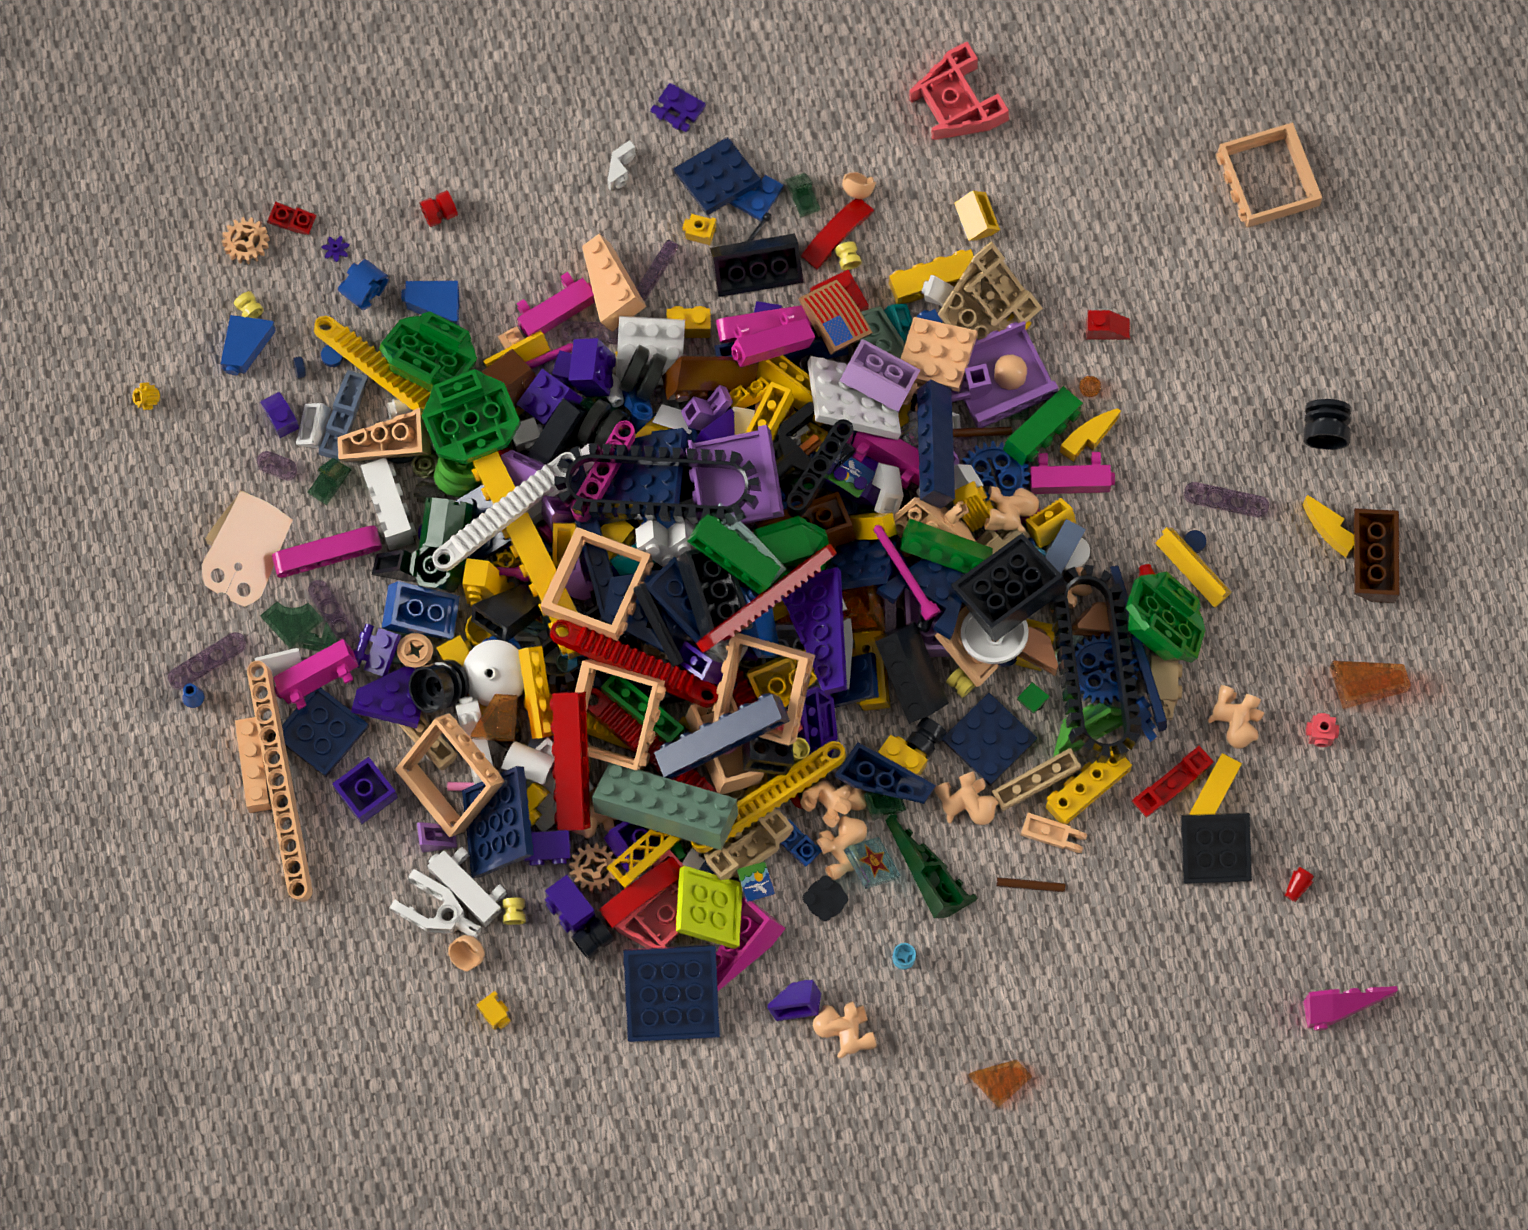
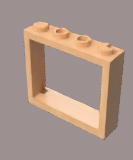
[1216,122,1322,228]
[541,527,654,641]
[712,633,815,745]
[575,659,666,770]
[395,713,505,837]

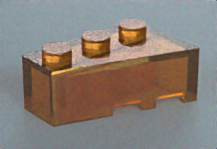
[1329,661,1411,709]

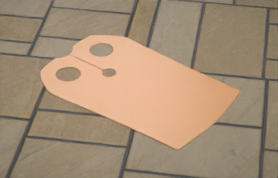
[202,491,293,607]

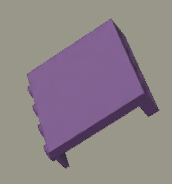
[963,321,1058,428]
[686,425,784,524]

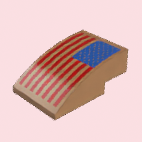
[798,280,873,355]

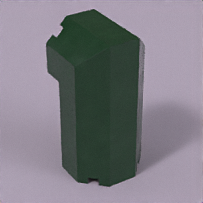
[410,497,474,593]

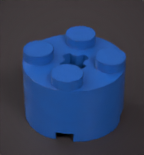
[337,259,389,310]

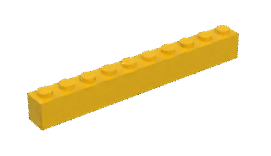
[471,451,582,660]

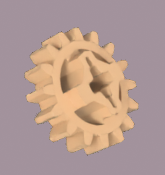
[222,217,270,264]
[569,843,619,893]

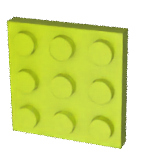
[676,865,742,949]

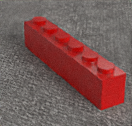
[550,692,591,830]

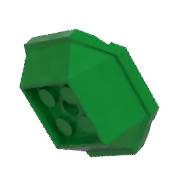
[379,311,477,391]
[422,369,521,464]
[745,516,831,590]
[1126,571,1205,663]

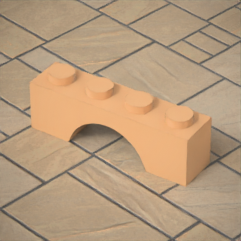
[235,717,272,813]

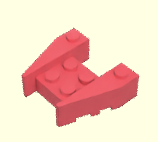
[909,42,1009,140]
[601,850,684,948]

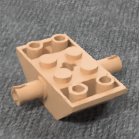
[893,497,976,563]

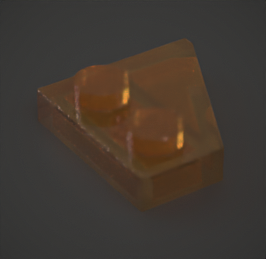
[471,694,518,741]
[968,1059,1032,1109]

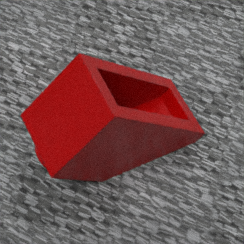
[1086,310,1130,340]

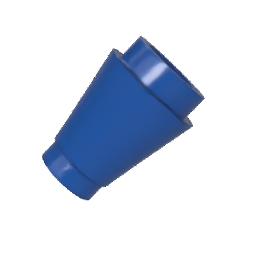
[630,403,653,435]
[182,683,205,708]

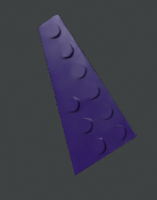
[782,567,847,695]

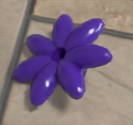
[322,236,350,262]

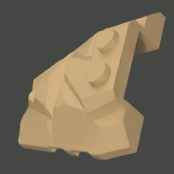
[937,242,1043,340]
[700,782,794,880]

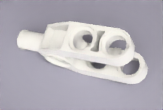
[389,869,482,938]

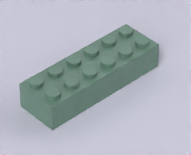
[592,762,738,850]

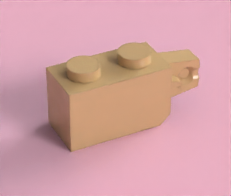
[1149,656,1182,720]

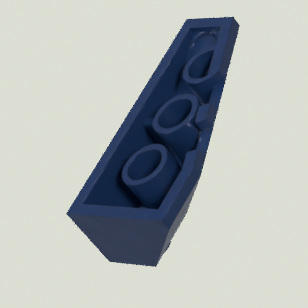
[835,742,936,804]

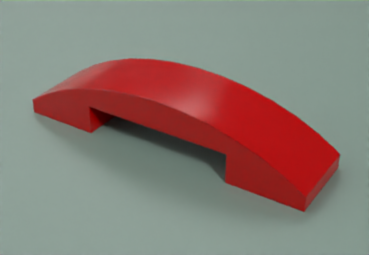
[801,198,874,270]
[1132,745,1214,818]
[599,856,681,929]

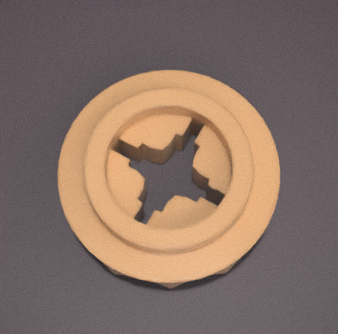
[397,633,433,669]

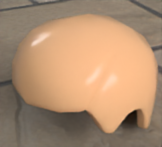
[842,172,876,199]
[994,354,1027,390]
[448,935,485,971]

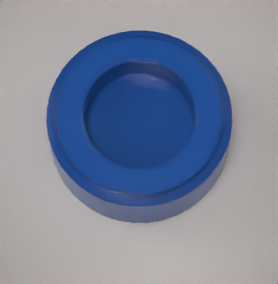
[321,345,343,367]

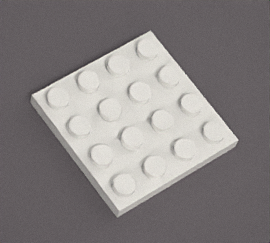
[807,356,901,440]

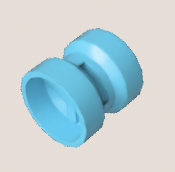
[892,943,916,970]

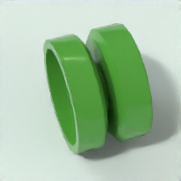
[434,457,481,497]

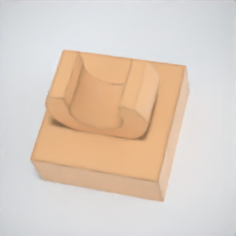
[498,326,524,349]

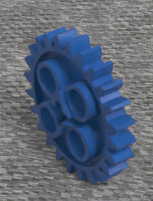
[962,441,1030,509]
[1075,634,1139,705]

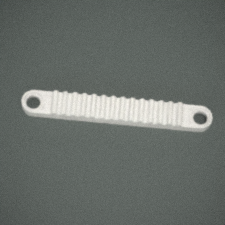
[432,452,579,572]

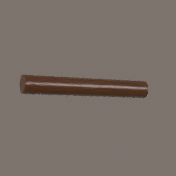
[953,427,1012,437]
[996,877,1065,892]

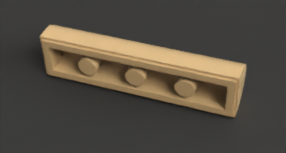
[398,714,458,771]
[992,748,1082,811]

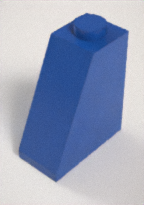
[401,281,459,326]
[221,315,276,375]

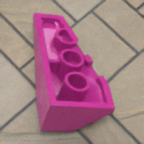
[716,896,786,991]
[1303,986,1398,1031]

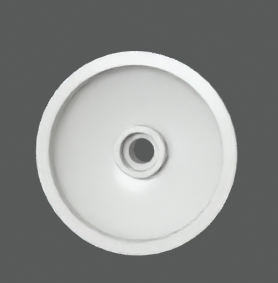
[961,612,1029,664]
[463,640,524,707]

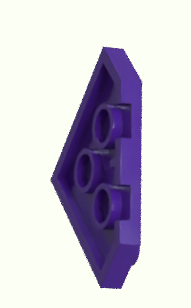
[351,666,423,729]

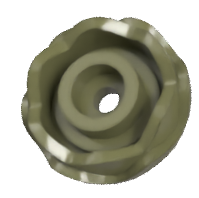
[412,454,438,478]

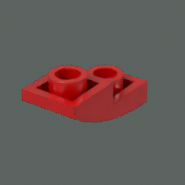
[267,201,317,235]

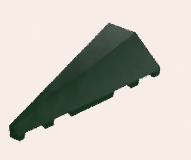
[885,814,978,919]

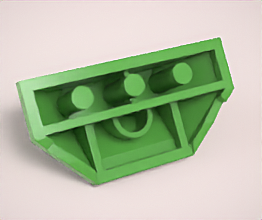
[1053,703,1123,757]

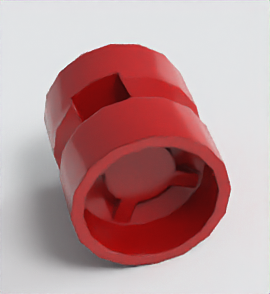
[419,190,458,228]

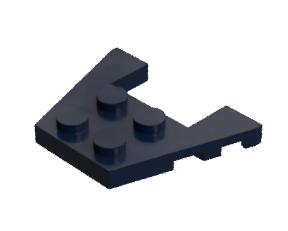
[876,559,964,640]
[603,570,670,653]

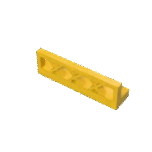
[1155,527,1232,607]
[518,646,554,739]
[607,829,682,888]

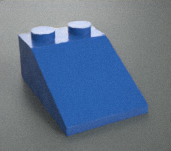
[382,581,460,640]
[741,587,781,658]

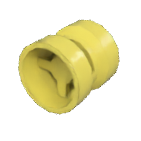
[835,241,862,271]
[234,291,264,318]
[946,667,975,698]
[792,737,810,765]
[502,897,526,925]

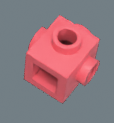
[1306,713,1339,747]

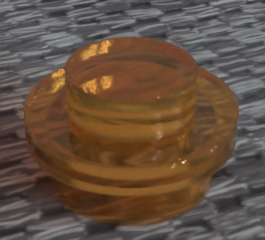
[1079,376,1101,397]

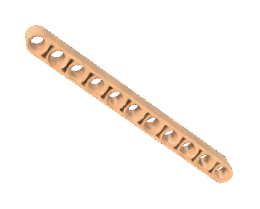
[247,661,312,902]

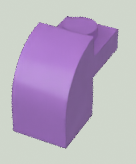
[951,363,992,402]
[681,385,733,430]
[558,558,594,600]

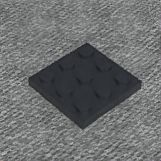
[1181,812,1252,884]

